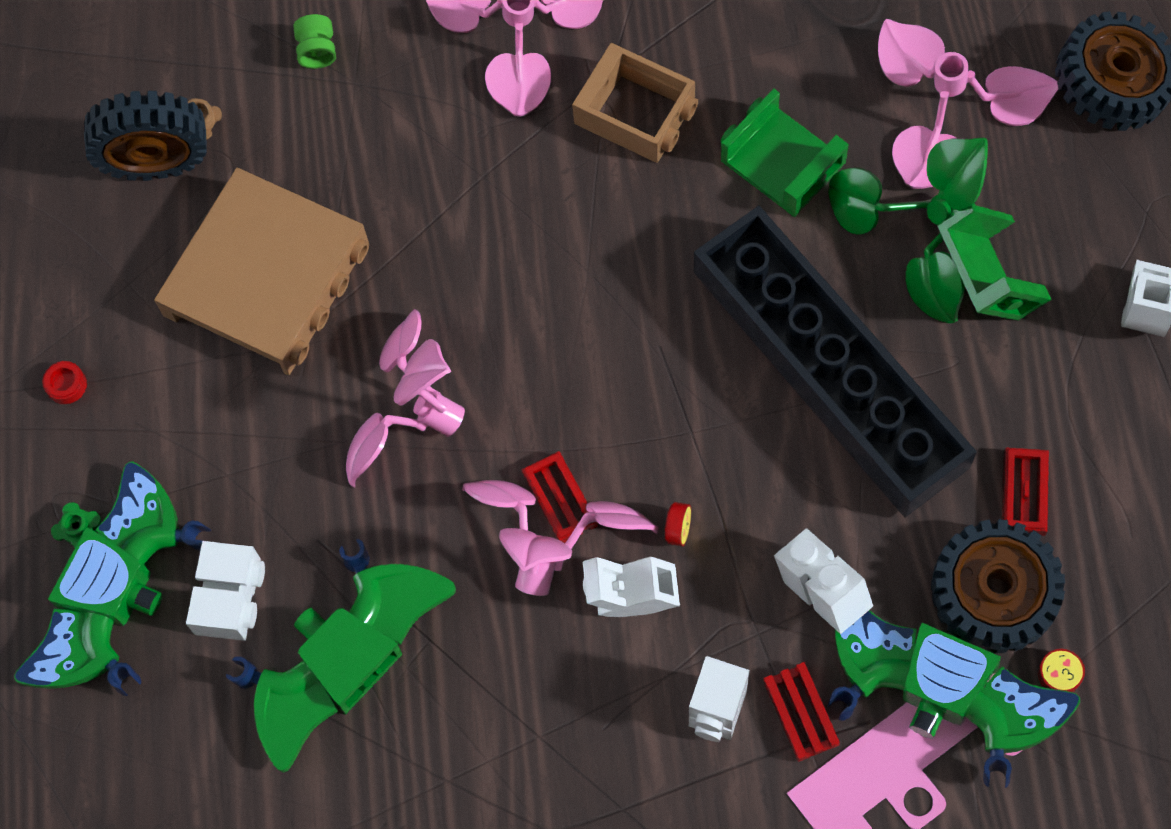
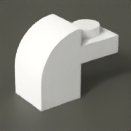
[1121,260,1171,337]
[583,556,680,617]

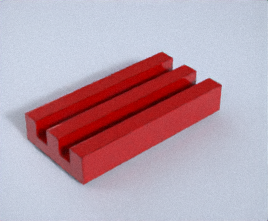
[1002,447,1049,536]
[522,451,598,543]
[763,662,840,762]

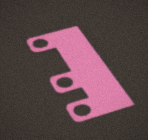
[787,703,1022,829]

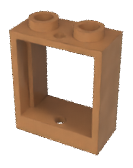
[572,43,698,163]

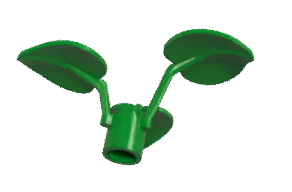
[828,137,988,323]

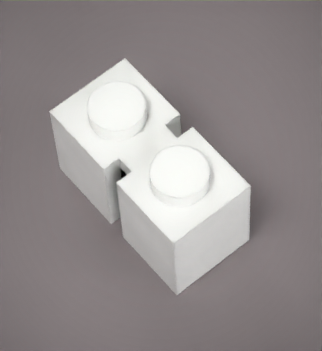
[774,528,873,634]
[186,541,265,641]
[689,656,749,742]

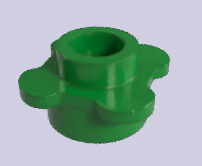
[51,502,101,548]

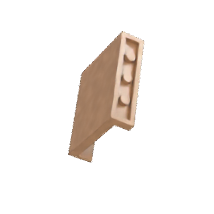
[154,167,369,375]

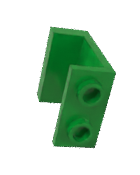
[720,88,849,218]
[938,205,1052,320]

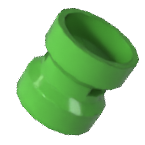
[293,14,336,69]

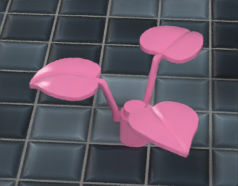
[426,0,603,117]
[878,19,1059,189]
[346,309,465,487]
[462,480,658,596]

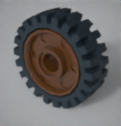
[1055,11,1171,131]
[84,91,207,181]
[931,519,1065,653]

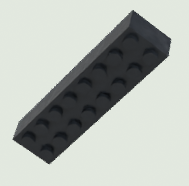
[694,205,977,518]

